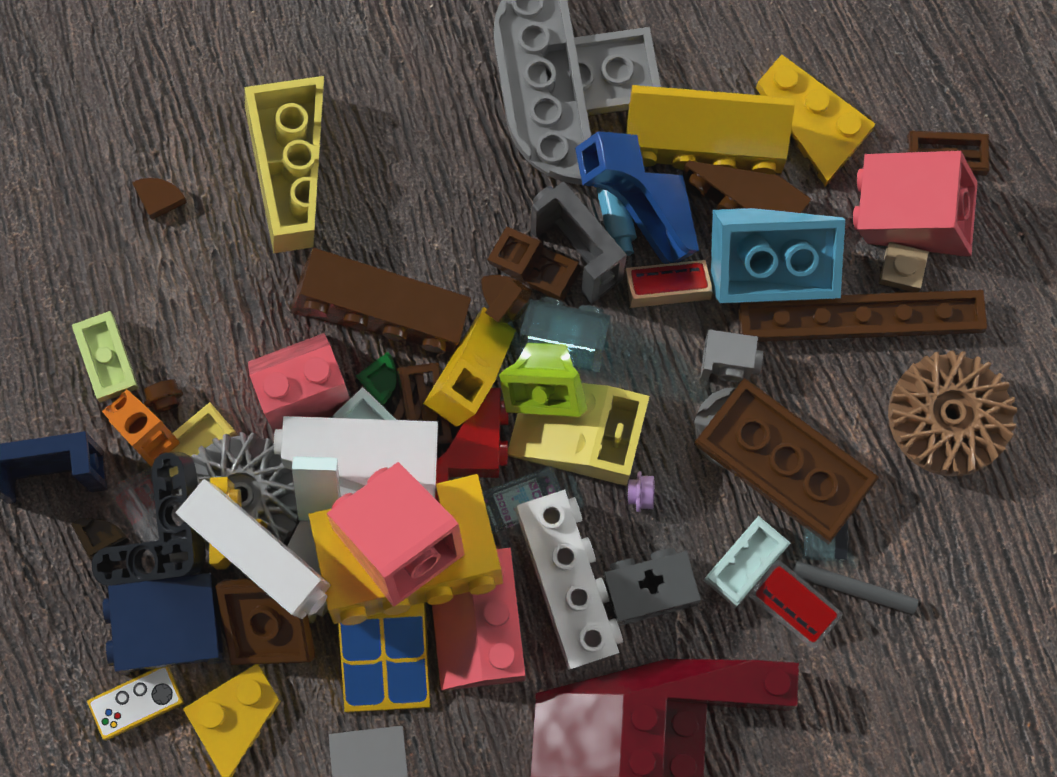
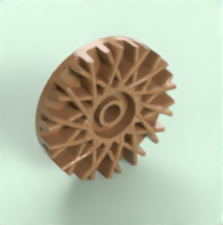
[888,351,1017,476]

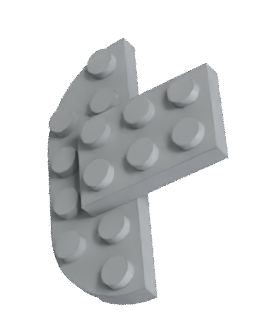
[494,0,661,184]

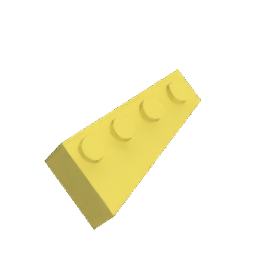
[244,76,324,253]

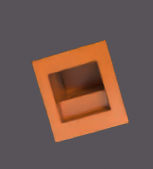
[102,389,180,467]

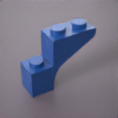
[575,131,699,264]

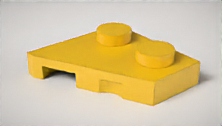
[183,664,281,777]

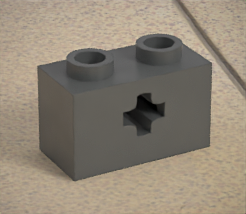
[603,548,701,626]

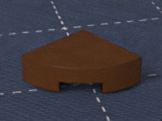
[132,178,187,220]

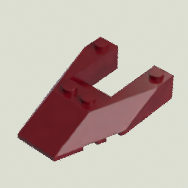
[531,659,799,777]

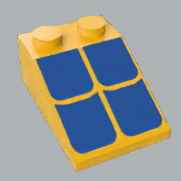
[338,602,430,713]

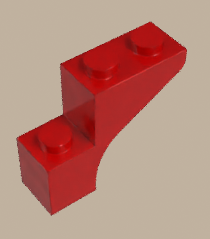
[435,388,509,503]

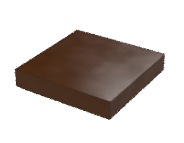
[216,579,315,665]

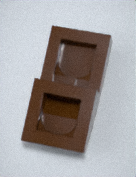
[487,226,581,303]

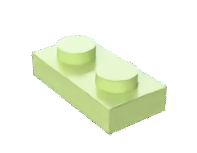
[72,311,139,403]

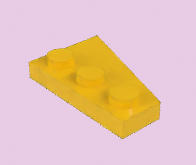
[756,54,875,187]

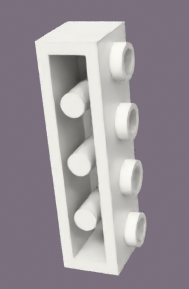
[515,490,623,670]

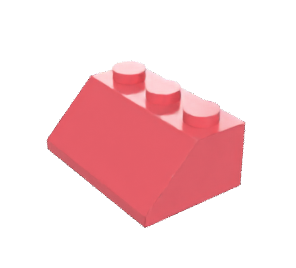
[432,548,526,691]

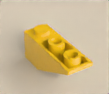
[423,307,516,427]

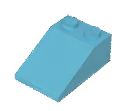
[710,208,845,303]

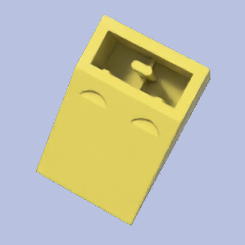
[508,383,650,486]

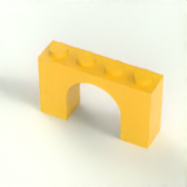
[309,474,503,625]

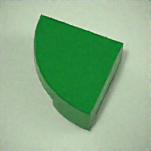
[356,352,397,408]

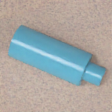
[596,187,637,256]

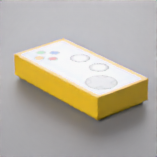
[87,667,185,741]

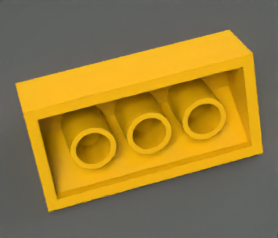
[626,85,795,175]

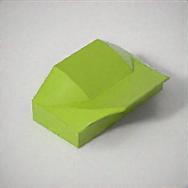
[499,343,587,417]

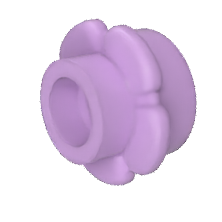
[628,471,655,512]

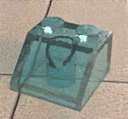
[520,297,611,373]

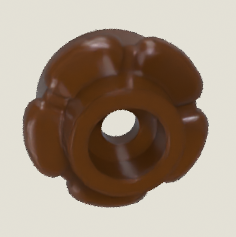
[144,379,183,413]

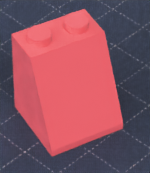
[853,151,978,256]
[248,333,350,433]
[327,462,465,607]

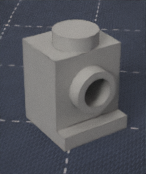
[700,329,763,382]

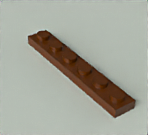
[738,290,987,342]

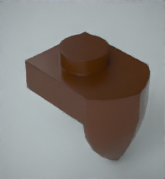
[481,275,532,324]

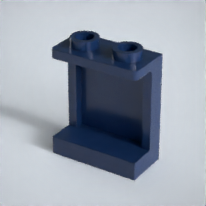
[0,431,107,504]
[103,573,225,676]

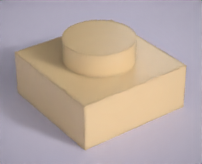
[879,242,929,292]

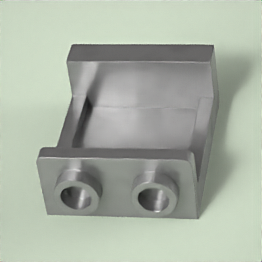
[531,181,627,304]

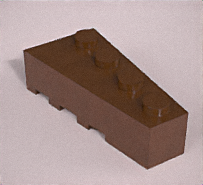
[290,247,471,354]

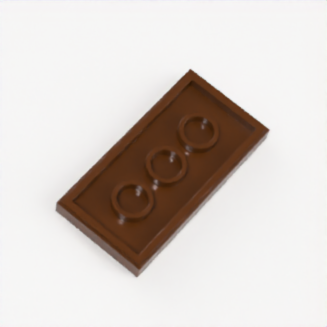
[694,378,879,545]

